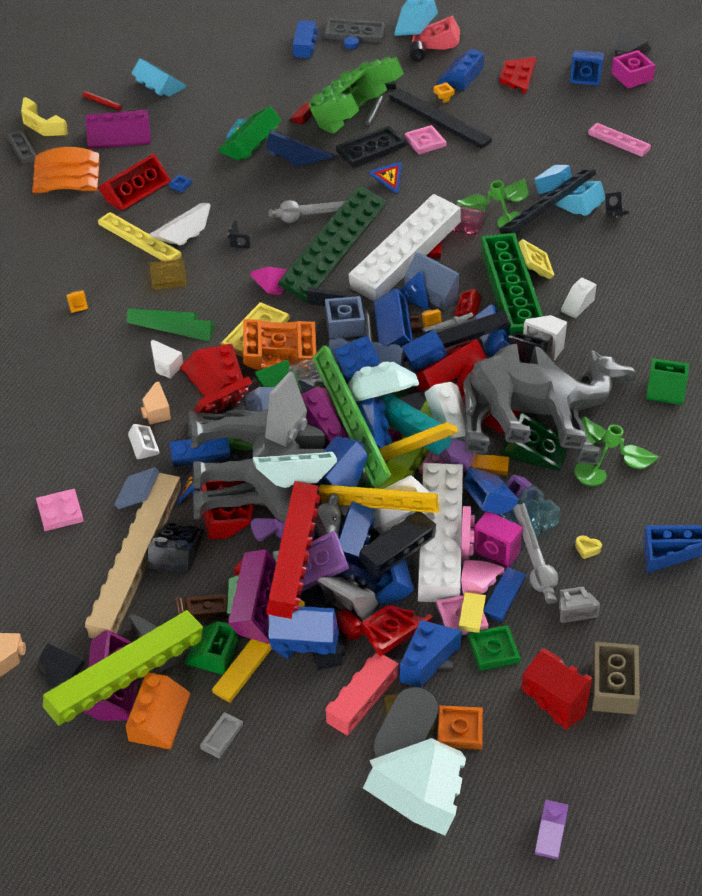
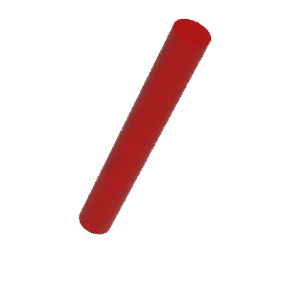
[82,91,122,111]

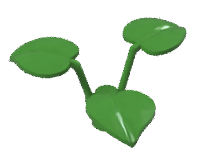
[457,179,529,230]
[574,416,658,486]

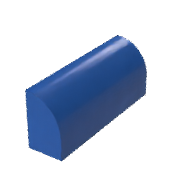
[373,288,413,346]
[463,467,519,514]

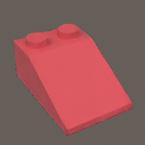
[412,16,460,50]

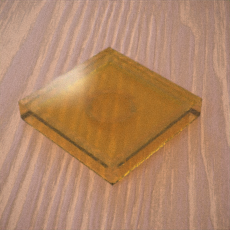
[149,259,187,289]

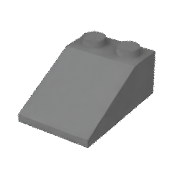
[265,372,307,447]
[318,577,378,622]

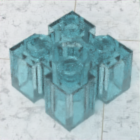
[502,485,560,538]

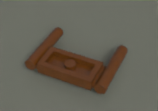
[175,594,227,619]

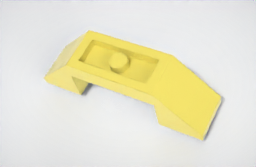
[21,97,68,136]

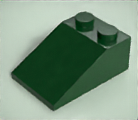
[501,413,567,471]

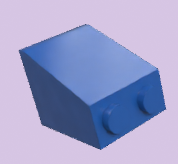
[570,50,604,86]
[317,436,368,487]

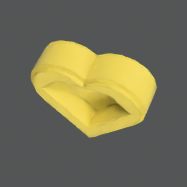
[575,535,602,559]

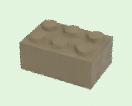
[592,642,640,715]

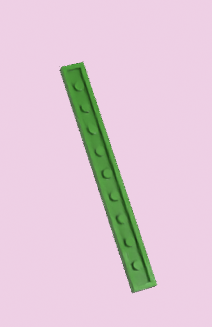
[312,346,391,488]

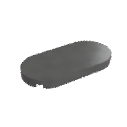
[374,687,438,758]

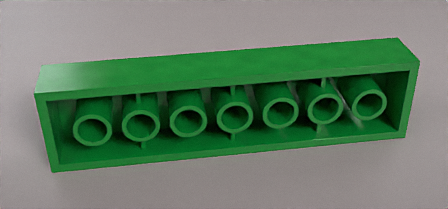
[480,233,543,335]

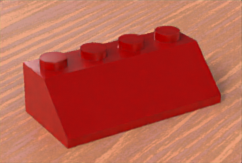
[98,153,171,211]
[413,339,487,392]

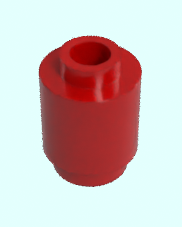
[336,609,364,640]

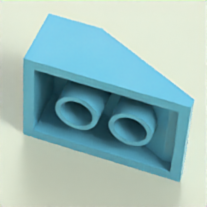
[394,0,438,36]
[554,181,605,216]

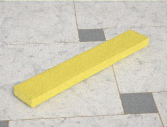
[98,212,182,265]

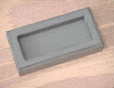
[200,712,243,758]

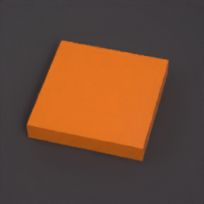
[437,705,483,750]

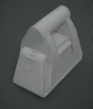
[559,587,600,623]

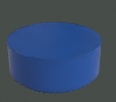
[344,37,359,49]

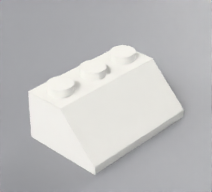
[424,382,466,441]
[371,475,436,535]

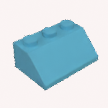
[131,58,187,97]

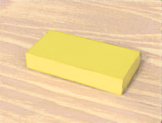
[459,592,486,633]

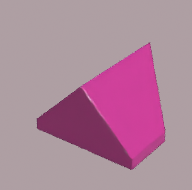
[250,267,287,295]

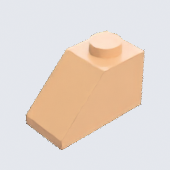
[141,382,171,425]
[0,633,26,677]

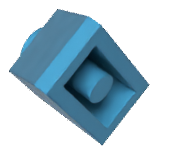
[534,165,572,194]

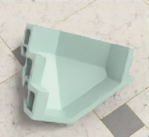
[363,738,466,835]

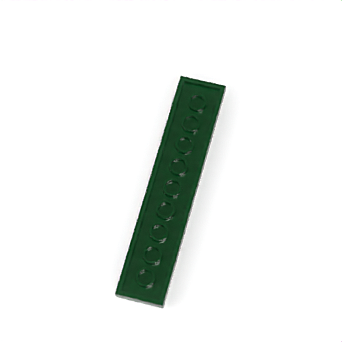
[278,185,387,302]

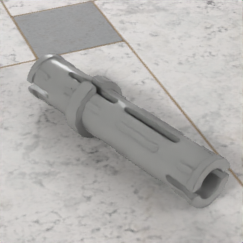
[422,313,475,334]

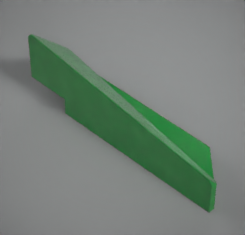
[127,308,215,341]

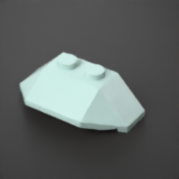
[348,362,419,402]
[253,452,337,488]

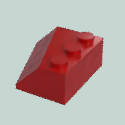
[180,344,245,397]
[199,480,254,540]
[521,648,592,730]

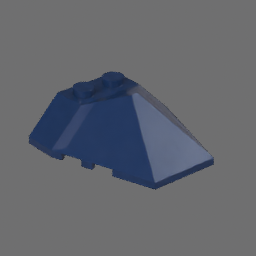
[266,130,335,167]

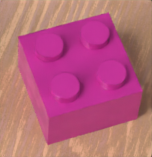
[611,50,655,88]
[473,511,523,568]

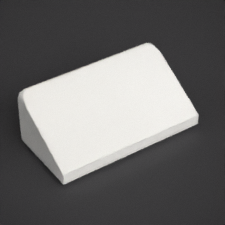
[128,424,160,459]

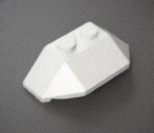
[150,203,210,245]

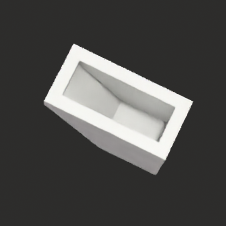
[561,277,597,319]
[151,340,183,379]

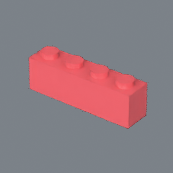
[325,652,399,736]

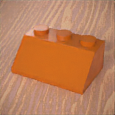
[125,672,191,750]

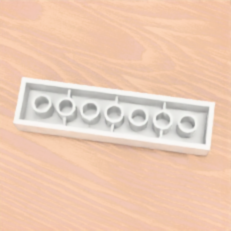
[349,194,461,301]
[418,463,463,602]

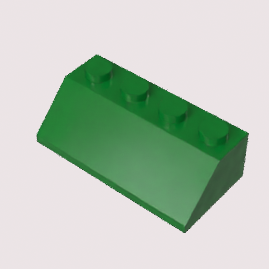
[217,105,282,160]

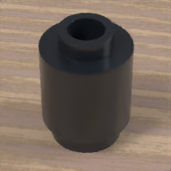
[410,41,425,62]

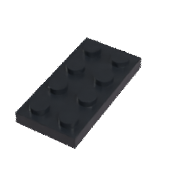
[336,126,406,167]

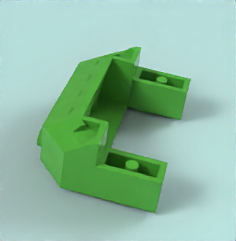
[309,57,404,134]

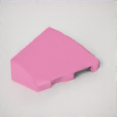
[461,560,505,595]

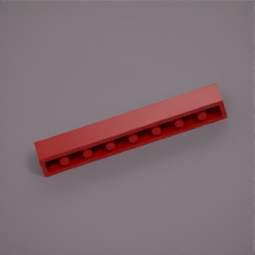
[266,481,321,619]

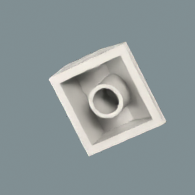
[523,315,567,361]

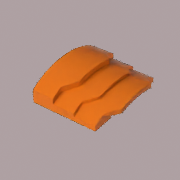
[32,147,100,193]
[243,319,316,372]

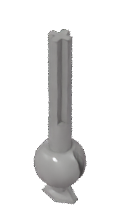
[268,200,345,223]
[513,503,558,604]

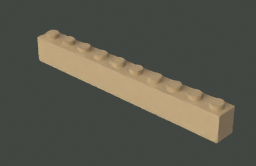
[85,473,181,639]

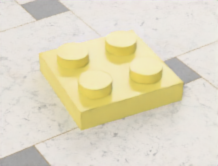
[518,239,554,280]

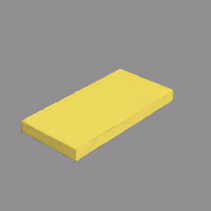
[221,302,290,357]

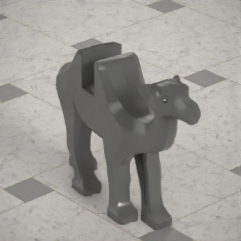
[463,344,637,464]
[188,409,341,538]

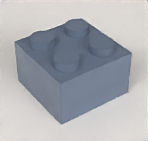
[325,296,365,339]

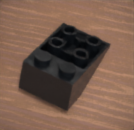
[147,522,204,574]

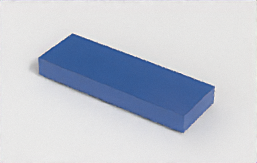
[483,567,526,623]

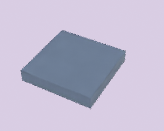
[114,467,159,509]

